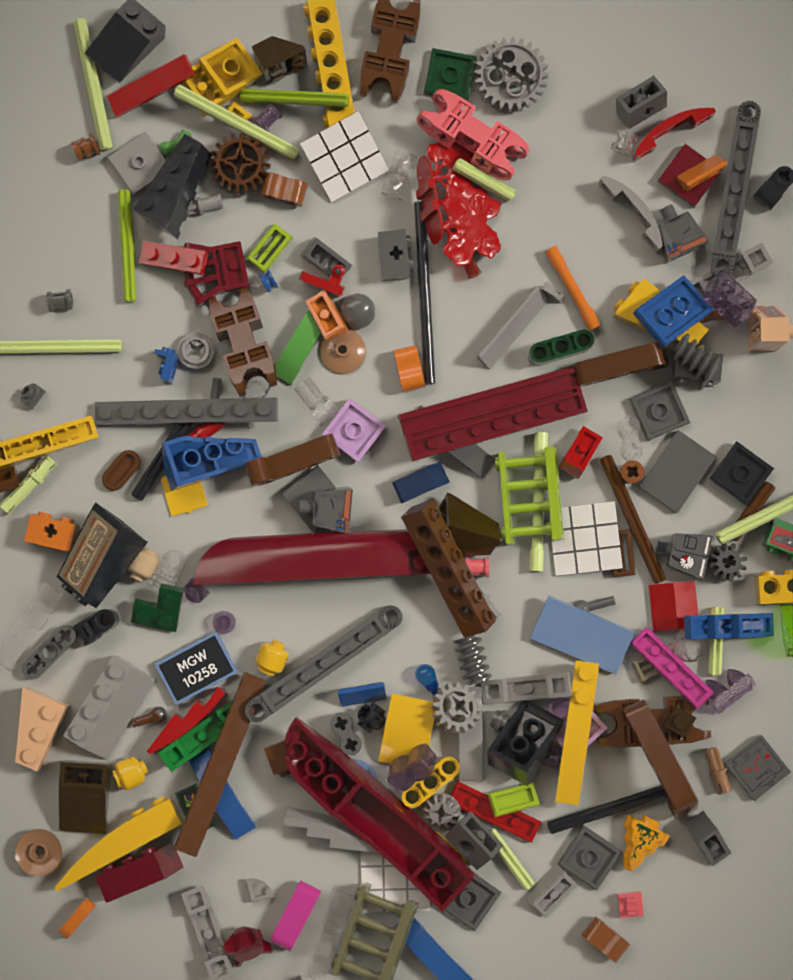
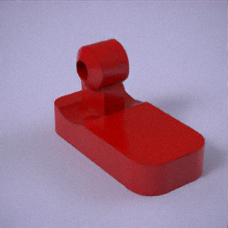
[299,265,346,296]

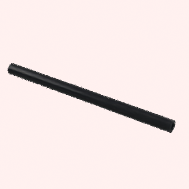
[414,201,436,384]

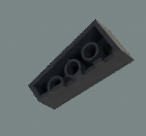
[133,134,212,240]

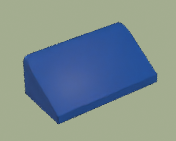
[338,682,386,707]

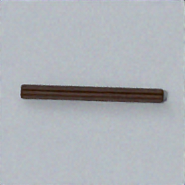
[600,455,666,584]

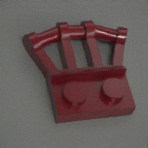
[184,241,250,308]

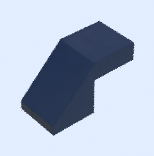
[392,462,450,504]

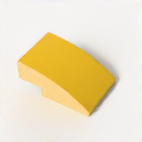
[180,37,263,117]
[378,693,436,771]

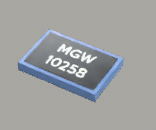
[155,631,238,705]

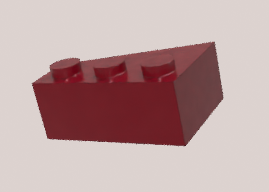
[95,842,184,903]

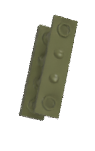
[331,883,419,980]

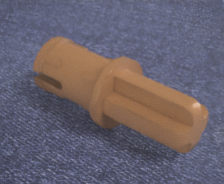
[705,747,732,795]

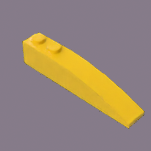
[0,415,99,470]
[555,661,599,806]
[54,796,184,892]

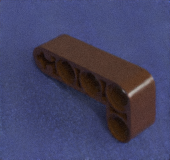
[573,342,669,387]
[244,433,341,486]

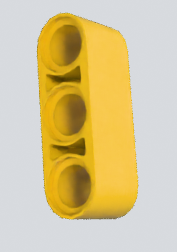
[402,756,459,808]

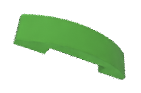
[275,305,339,385]

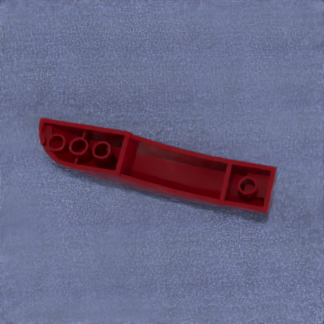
[193,529,430,585]
[284,717,476,912]

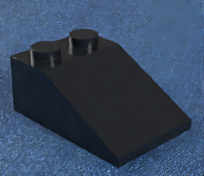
[85,0,166,83]
[487,700,564,787]

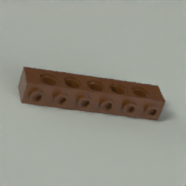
[401,500,496,638]

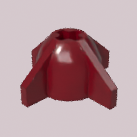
[222,926,273,967]

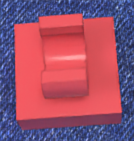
[617,891,644,918]

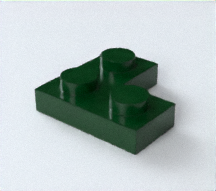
[131,583,184,632]

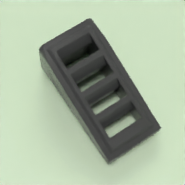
[300,237,352,278]

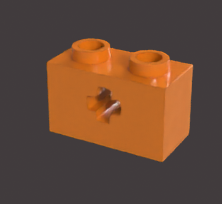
[24,511,80,552]

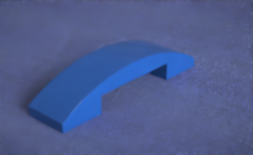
[189,747,256,839]
[393,917,474,980]

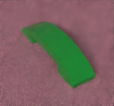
[158,700,233,773]

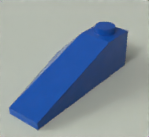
[162,436,262,491]

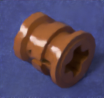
[71,133,100,162]
[620,460,644,483]

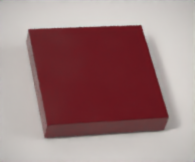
[658,143,720,208]

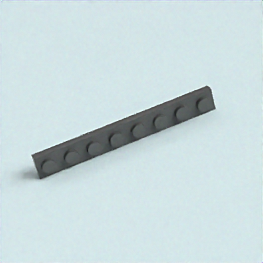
[95,397,278,426]

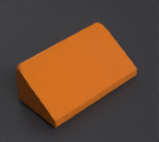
[677,155,727,191]
[305,290,349,340]

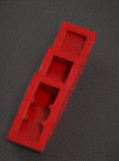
[146,687,227,754]

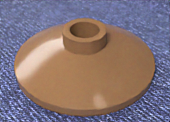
[320,329,366,374]
[15,829,62,876]

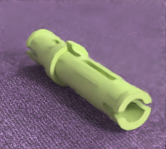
[0,455,58,515]

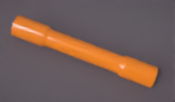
[545,246,601,332]

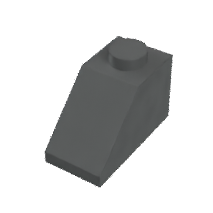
[684,811,731,866]

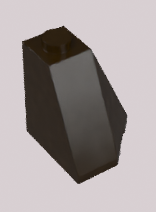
[438,492,502,556]

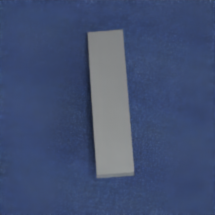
[284,807,376,853]

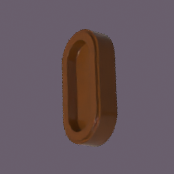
[102,450,141,491]

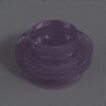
[213,611,236,634]

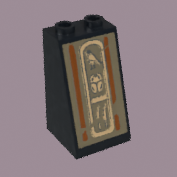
[56,502,148,608]

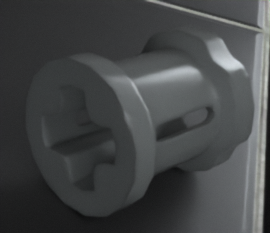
[47,289,74,312]

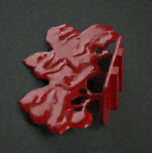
[416,136,501,266]

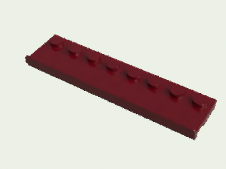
[398,366,588,462]

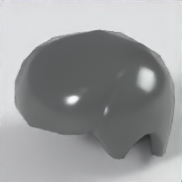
[341,293,375,329]

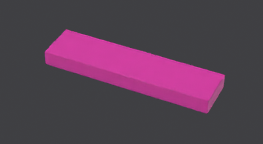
[630,627,714,710]

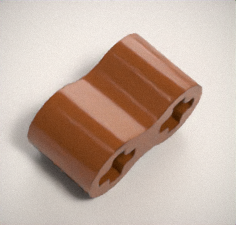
[260,172,308,207]
[581,916,630,963]

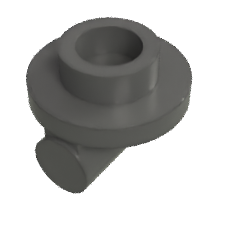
[21,383,46,410]

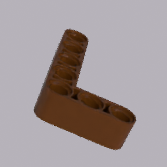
[623,699,698,820]

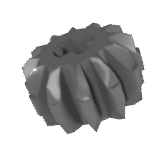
[707,543,747,582]

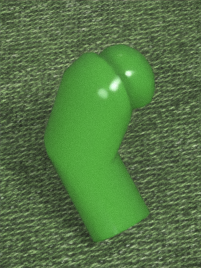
[160,130,192,156]

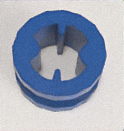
[259,269,278,293]

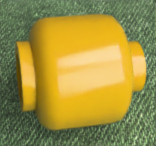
[255,639,289,676]
[111,756,148,791]

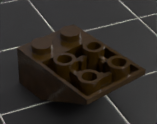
[59,760,112,834]

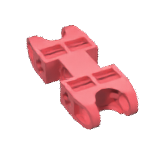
[417,89,529,181]

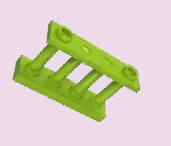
[495,446,565,545]

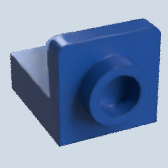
[154,347,180,384]

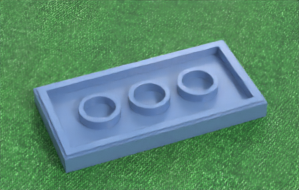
[530,595,634,675]

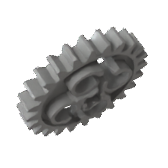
[474,37,549,112]

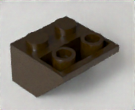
[252,36,308,83]

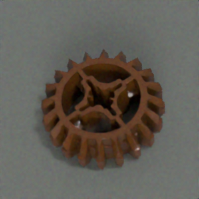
[209,133,271,195]

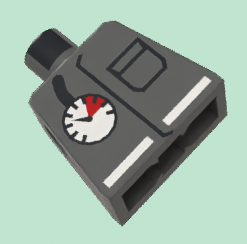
[655,533,713,580]

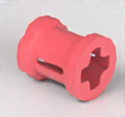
[465,557,489,577]

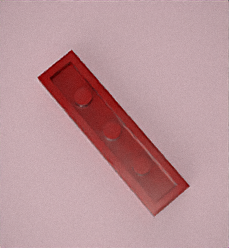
[107,54,196,118]
[450,780,541,843]

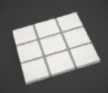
[361,851,430,913]

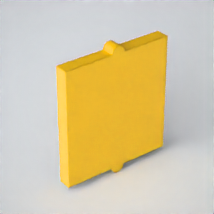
[160,476,208,517]

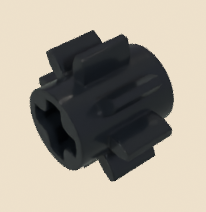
[357,702,386,733]

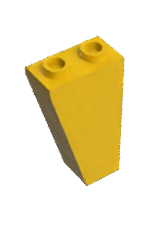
[613,278,708,345]

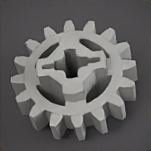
[430,682,482,734]

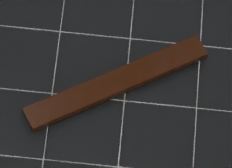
[173,672,267,857]

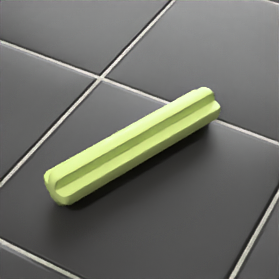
[453,158,516,202]
[708,607,724,676]
[489,828,535,890]

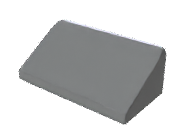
[524,864,577,917]

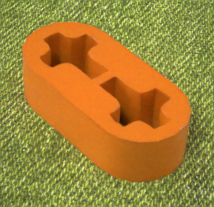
[58,898,96,939]

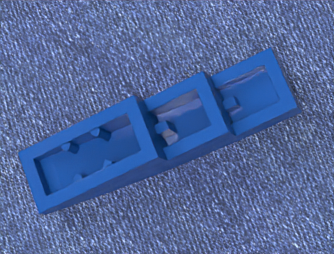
[684,613,774,639]

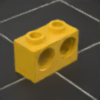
[754,570,793,605]

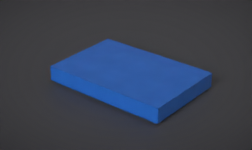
[633,275,714,349]

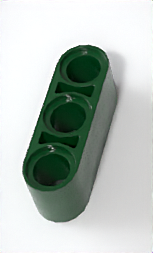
[528,329,595,366]

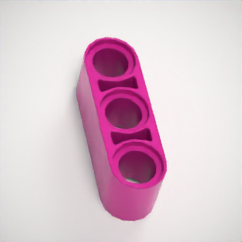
[270,880,321,952]

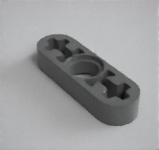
[22,625,78,679]

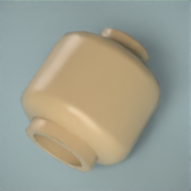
[127,547,160,582]

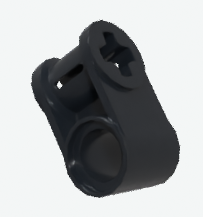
[752,166,793,211]
[73,609,119,647]

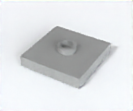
[108,131,166,196]

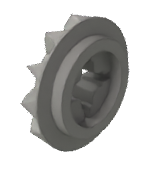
[178,332,215,369]
[423,793,461,829]

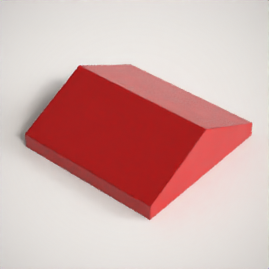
[648,581,698,631]

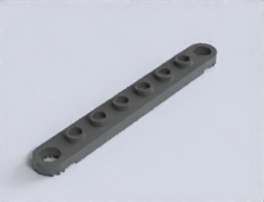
[711,100,761,279]
[245,605,403,722]

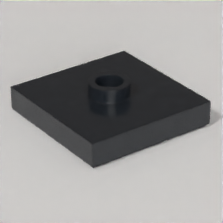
[709,441,774,506]

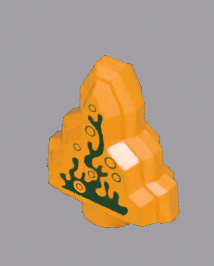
[623,814,670,871]

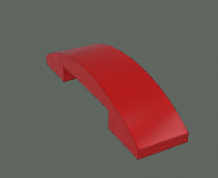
[632,107,716,162]

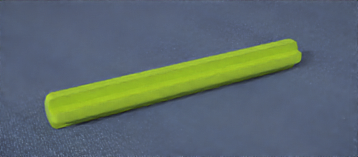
[240,88,349,107]
[118,189,137,302]

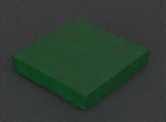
[424,48,477,102]

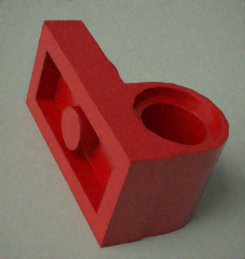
[558,426,603,479]

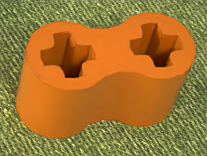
[393,345,425,392]

